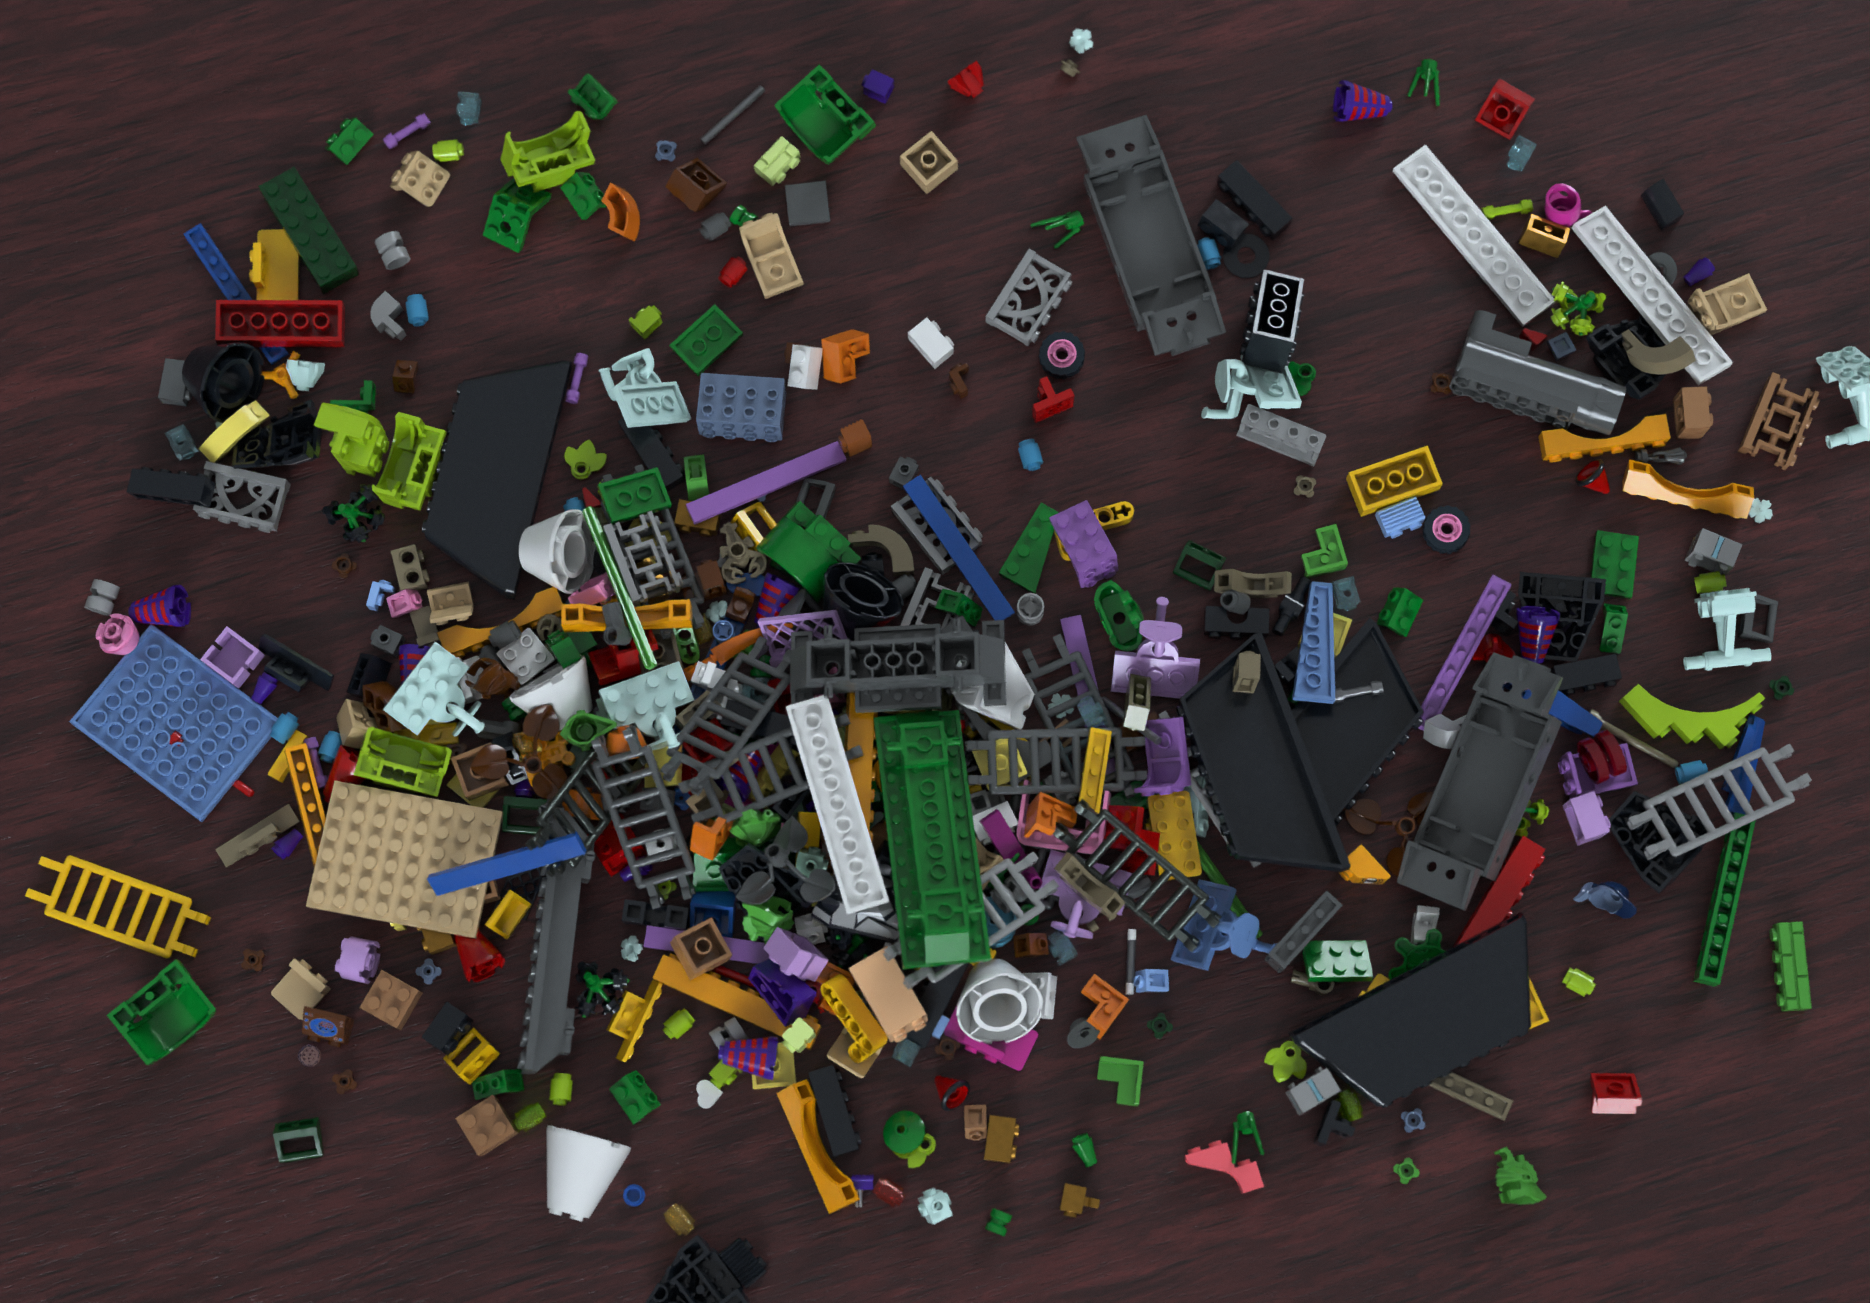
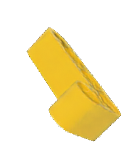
[1054,501,1134,561]
[820,974,887,1063]

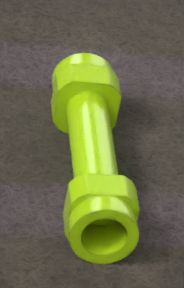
[1481,199,1533,220]

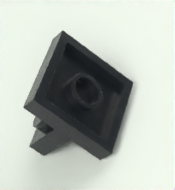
[1490,590,1518,637]
[1313,1100,1356,1147]

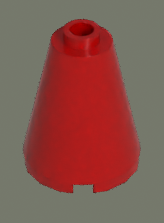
[323,745,366,803]
[453,930,506,982]

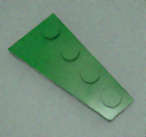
[999,502,1059,594]

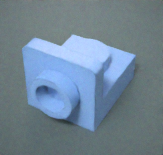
[366,580,396,611]
[1134,969,1169,993]

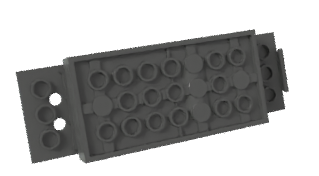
[1076,115,1226,356]
[1397,652,1563,911]

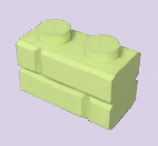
[754,136,800,186]
[782,1018,816,1053]

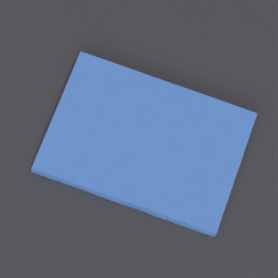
[69,624,278,822]

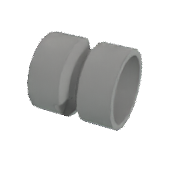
[375,231,411,270]
[84,579,120,616]
[1017,593,1044,626]
[990,875,1028,914]
[709,1017,749,1049]

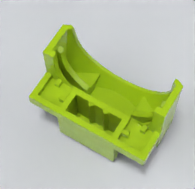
[501,111,595,192]
[314,402,389,478]
[372,412,446,511]
[353,727,452,798]

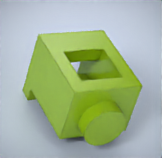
[628,305,663,339]
[709,1059,743,1089]

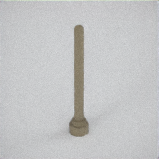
[1589,709,1678,768]

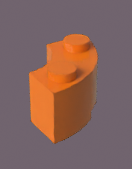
[601,183,640,241]

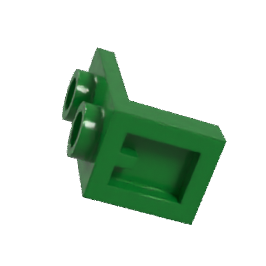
[330,380,376,413]
[935,589,983,627]
[1599,603,1628,654]
[472,1069,524,1100]

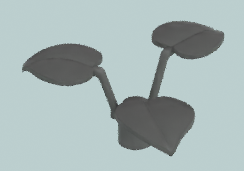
[736,816,835,905]

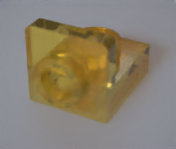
[513,732,543,761]

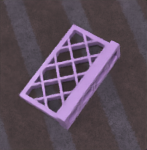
[758,610,847,667]

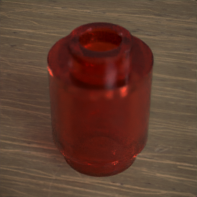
[872,1177,906,1208]

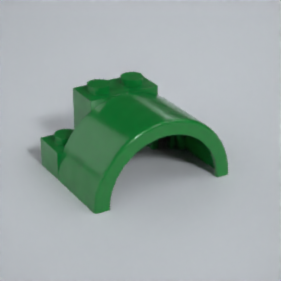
[775,64,876,165]
[756,501,861,604]
[107,959,216,1065]

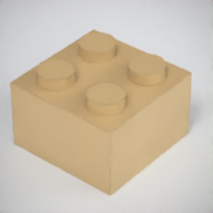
[900,131,958,194]

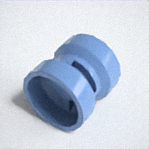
[713,620,735,644]

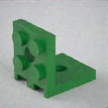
[483,178,551,253]

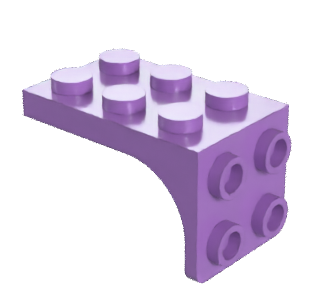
[1049,500,1118,588]
[1134,717,1192,796]
[1558,743,1638,799]

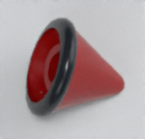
[1575,459,1610,494]
[934,1076,970,1111]

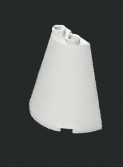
[951,642,1034,730]
[546,1125,631,1221]

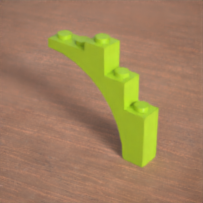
[1619,684,1765,749]

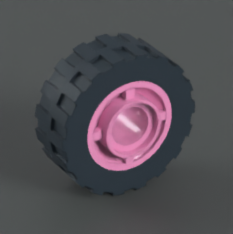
[1039,331,1085,379]
[1423,505,1471,554]

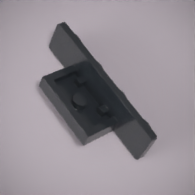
[258,634,334,692]

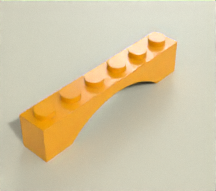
[1539,414,1671,462]
[1622,460,1754,519]
[437,587,563,659]
[561,599,693,633]
[777,1079,860,1214]

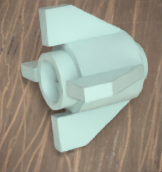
[286,359,325,391]

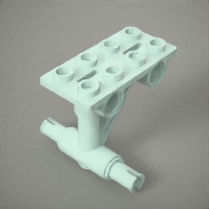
[1816,346,1870,449]
[1683,588,1771,671]

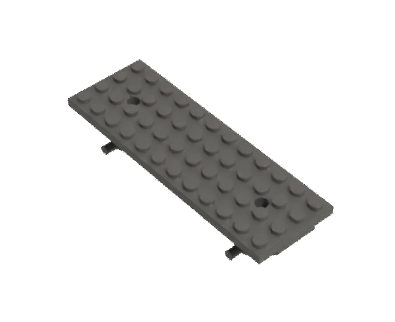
[517,807,595,1075]

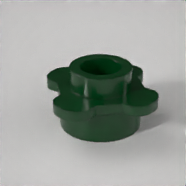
[1769,676,1794,700]
[1147,1013,1173,1039]

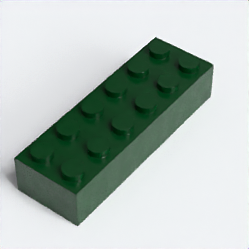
[258,167,359,295]

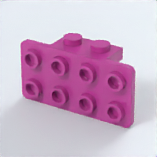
[944,1003,1038,1071]

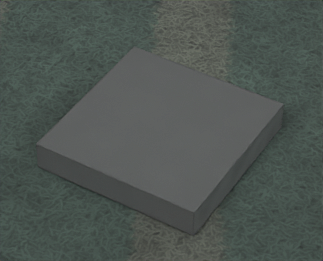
[785,181,830,226]

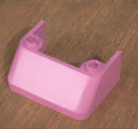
[1016,780,1112,854]

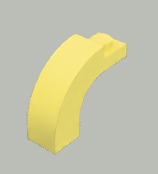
[199,400,270,463]

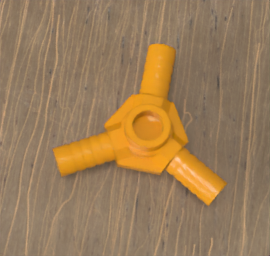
[261,351,300,399]

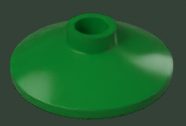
[883,1111,925,1154]

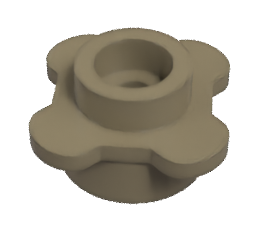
[1060,59,1080,77]
[1294,475,1316,498]

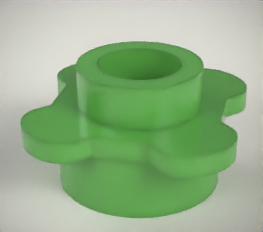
[1393,1158,1419,1184]

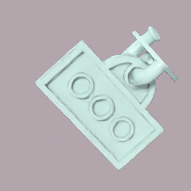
[598,348,691,428]
[1201,355,1302,419]
[382,642,485,737]
[598,661,694,751]

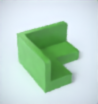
[1301,524,1348,579]
[1097,1056,1144,1106]

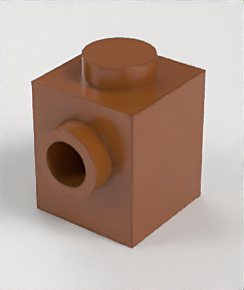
[1013,933,1049,958]

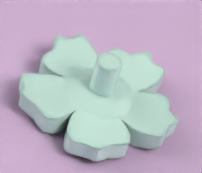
[1069,29,1093,53]
[1748,498,1773,524]
[705,600,728,623]
[1048,693,1074,719]
[621,935,643,962]

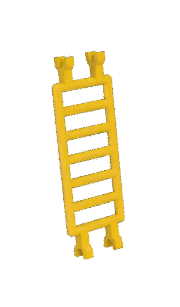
[25,855,211,958]

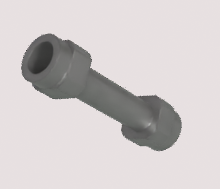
[1334,680,1384,703]

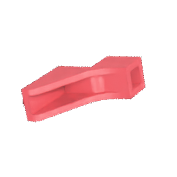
[1184,1140,1264,1194]

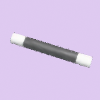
[1125,929,1136,995]

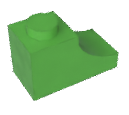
[683,455,709,501]

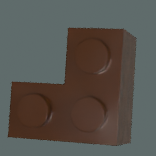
[681,560,727,602]

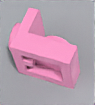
[386,589,423,618]

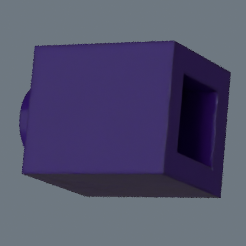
[862,69,895,104]

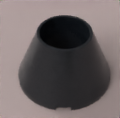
[182,342,265,423]
[823,562,903,641]

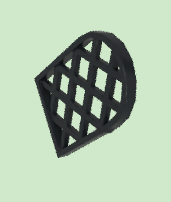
[494,868,542,921]

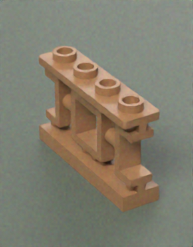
[1738,372,1820,470]

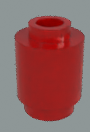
[718,256,748,288]

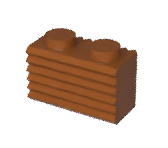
[838,419,872,457]

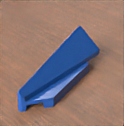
[1504,683,1603,738]
[1721,714,1765,815]

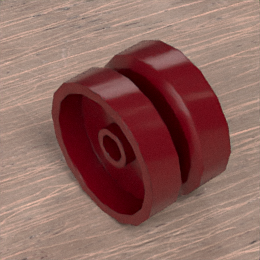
[1577,730,1627,785]

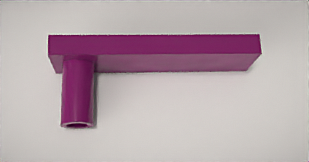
[979,809,1042,889]

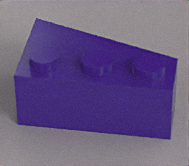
[748,959,817,1027]

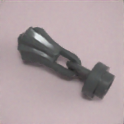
[1635,447,1687,465]

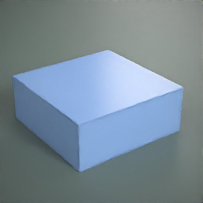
[932,1015,950,1040]

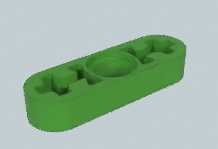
[673,624,700,664]

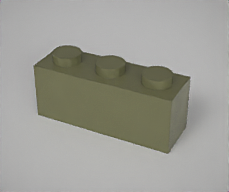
[1123,674,1151,731]

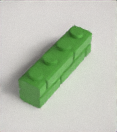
[1770,922,1812,1011]

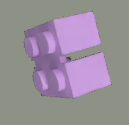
[200,626,265,689]
[1563,791,1611,846]
[763,927,829,982]

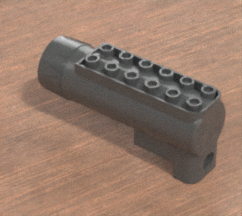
[1449,310,1626,435]

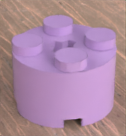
[335,936,380,984]

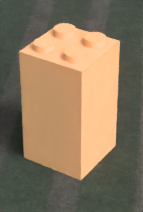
[849,946,928,1043]

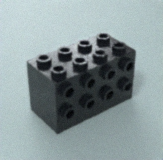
[1239,269,1304,373]

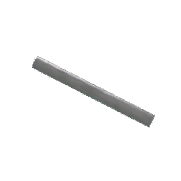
[700,85,765,145]
[1102,696,1162,745]

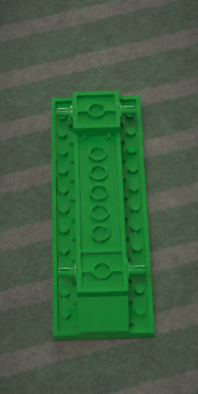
[873,710,991,969]

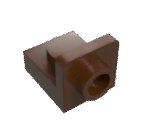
[725,586,756,624]

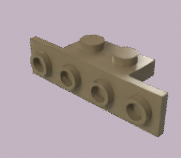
[215,804,300,868]

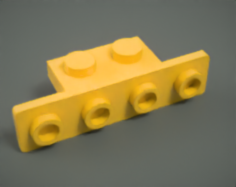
[606,980,663,1062]

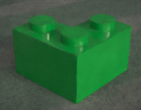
[545,630,597,669]

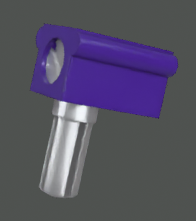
[851,1175,874,1208]

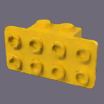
[249,229,299,300]
[1144,791,1202,880]

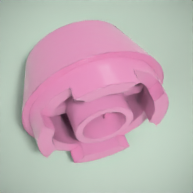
[96,613,140,655]

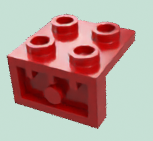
[587,814,647,877]

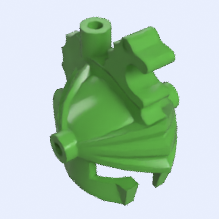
[560,710,617,752]
[730,809,781,847]
[742,896,795,945]
[1494,1147,1546,1205]

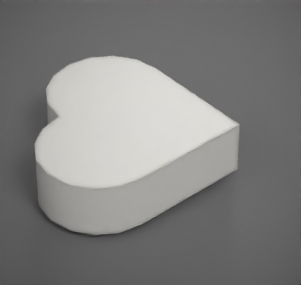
[696,1080,723,1109]

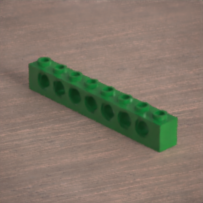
[1693,812,1756,987]

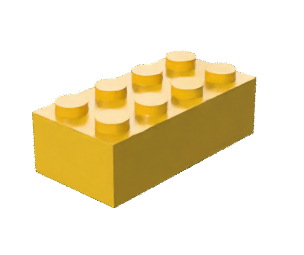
[1346,446,1443,517]

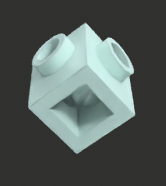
[918,1188,952,1224]

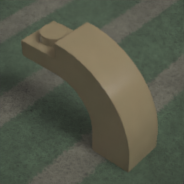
[1622,329,1696,374]
[848,525,914,577]
[1214,569,1292,598]
[1054,852,1125,919]

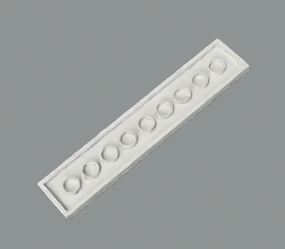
[1393,145,1555,327]
[1572,206,1733,386]
[786,695,889,915]

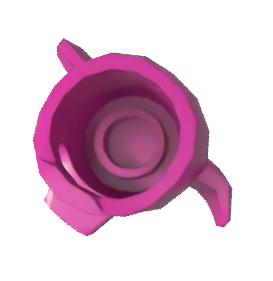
[1544,183,1592,227]

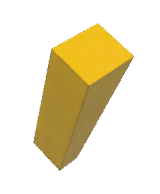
[267,730,308,783]

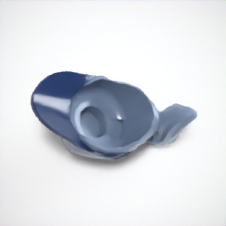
[1573,881,1637,919]

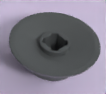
[1648,252,1677,286]
[1067,1017,1100,1049]

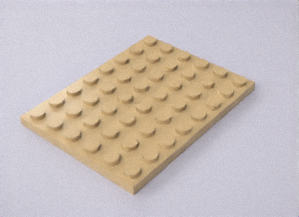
[306,781,503,938]

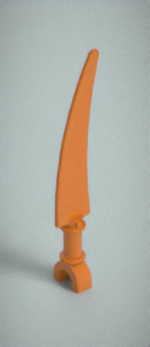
[684,623,793,682]

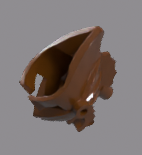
[465,658,520,699]

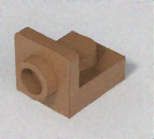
[964,1105,987,1140]

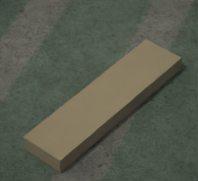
[1428,1072,1513,1121]

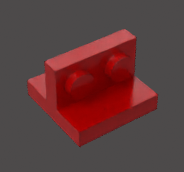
[1032,376,1074,423]
[1590,1073,1642,1114]

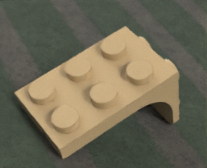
[739,213,804,299]
[1687,274,1767,335]

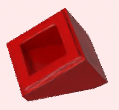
[1519,329,1547,351]
[582,487,602,508]

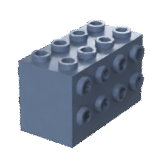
[696,373,787,442]

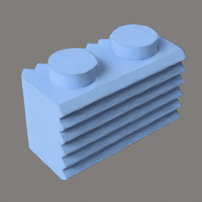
[1375,496,1425,538]

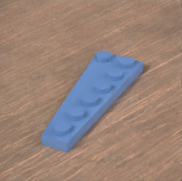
[1292,581,1335,704]

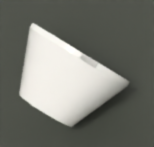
[519,509,596,594]
[509,654,593,731]
[956,958,1043,1044]

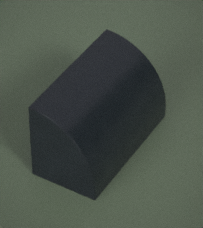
[1641,179,1684,231]
[347,653,392,699]

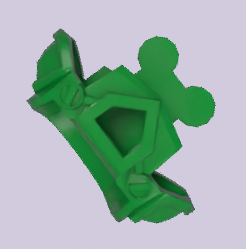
[1094,580,1144,652]

